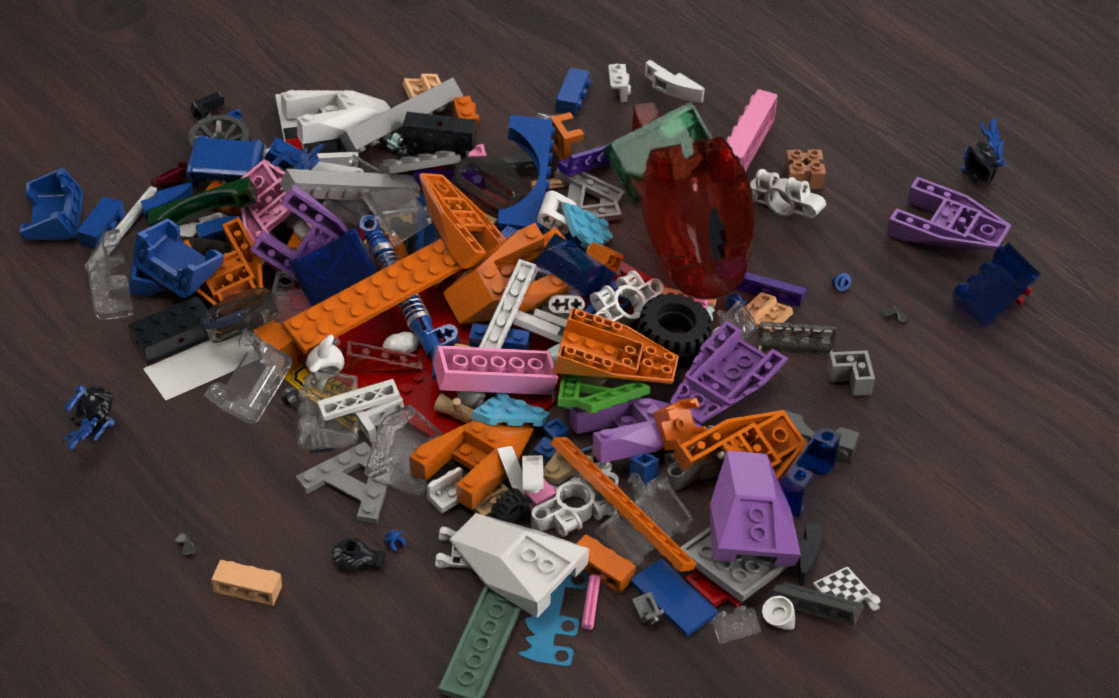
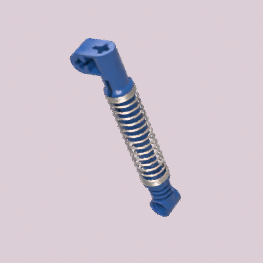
[360,215,460,359]

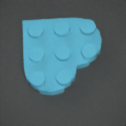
[562,202,613,249]

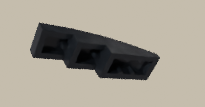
[708,207,727,273]

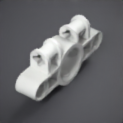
[743,169,826,218]
[590,270,664,325]
[531,472,618,537]

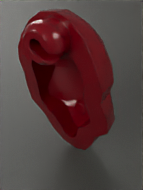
[151,161,187,186]

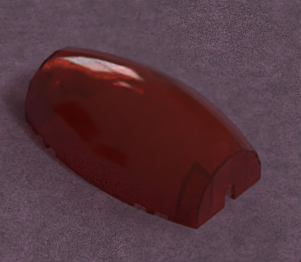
[641,136,755,299]

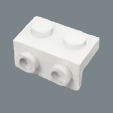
[608,64,631,102]
[533,303,570,328]
[427,467,463,513]

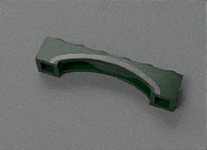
[147,176,257,227]

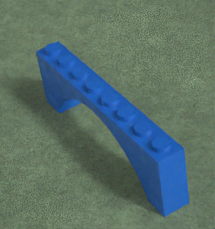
[497,115,555,232]

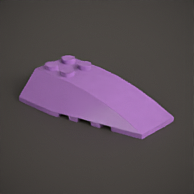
[670,321,788,424]

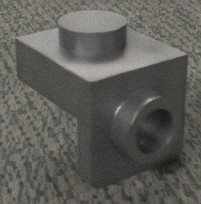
[630,592,664,625]

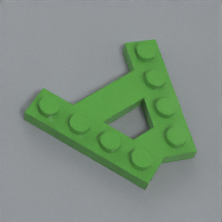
[558,374,650,414]

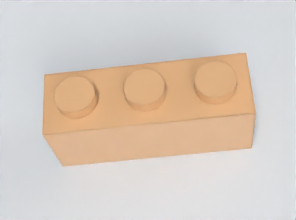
[211,560,282,606]

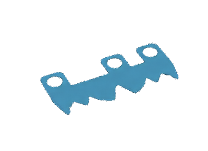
[518,571,589,666]

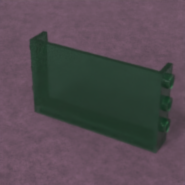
[603,101,720,204]

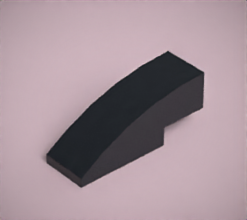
[797,523,822,586]

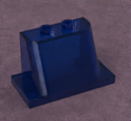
[534,233,617,302]

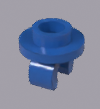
[831,273,851,291]
[726,293,747,312]
[383,529,406,552]

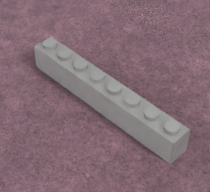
[339,78,463,154]
[280,169,421,202]

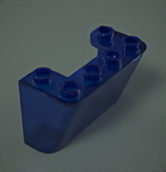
[288,227,378,306]
[952,242,1041,327]
[778,428,841,518]

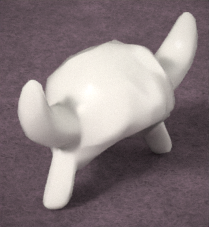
[306,335,345,389]

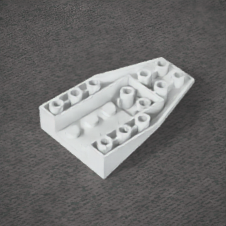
[450,513,589,618]

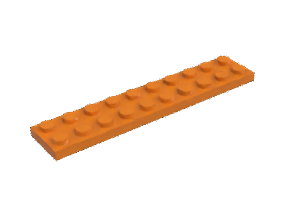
[283,239,462,354]

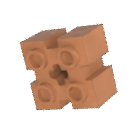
[785,150,826,189]

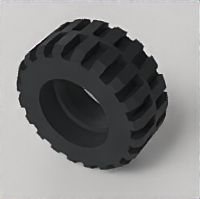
[637,293,712,365]

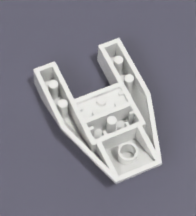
[281,90,391,144]

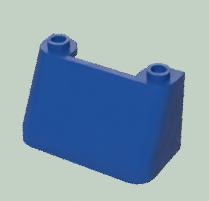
[186,136,267,184]
[19,167,83,241]
[133,219,224,298]

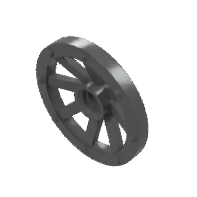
[188,115,249,149]

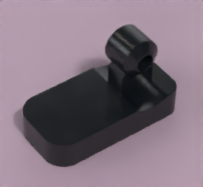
[190,92,225,120]

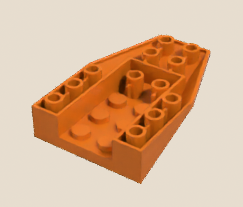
[552,307,679,384]

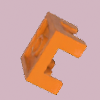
[550,112,584,161]
[653,398,707,451]

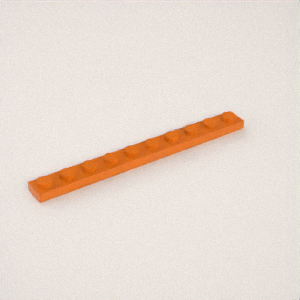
[551,437,697,571]

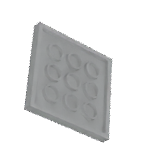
[379,150,461,174]
[680,526,790,602]

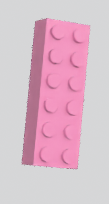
[718,89,778,184]
[433,346,558,395]

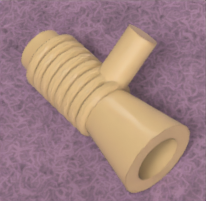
[434,393,474,423]

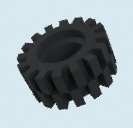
[491,488,530,524]

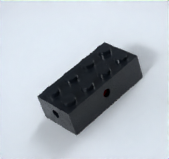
[403,112,476,159]
[128,296,217,364]

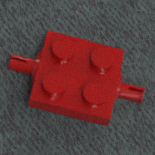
[685,568,742,608]

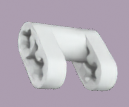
[537,191,576,235]
[548,290,585,313]

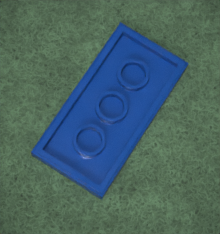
[630,558,718,637]

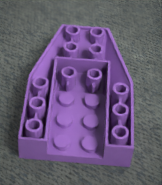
[710,451,801,567]

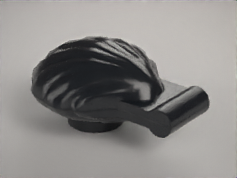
[332,538,386,571]

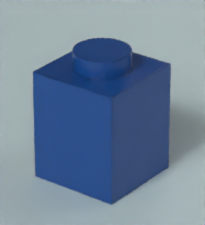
[630,453,659,487]

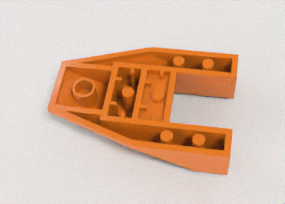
[419,173,505,269]
[183,217,265,320]
[443,223,570,325]
[673,410,807,509]
[409,420,534,510]

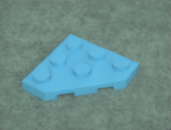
[471,393,550,426]

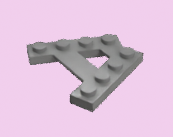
[553,169,625,226]
[296,442,395,524]

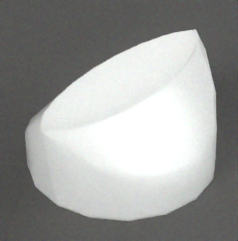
[762,596,795,630]

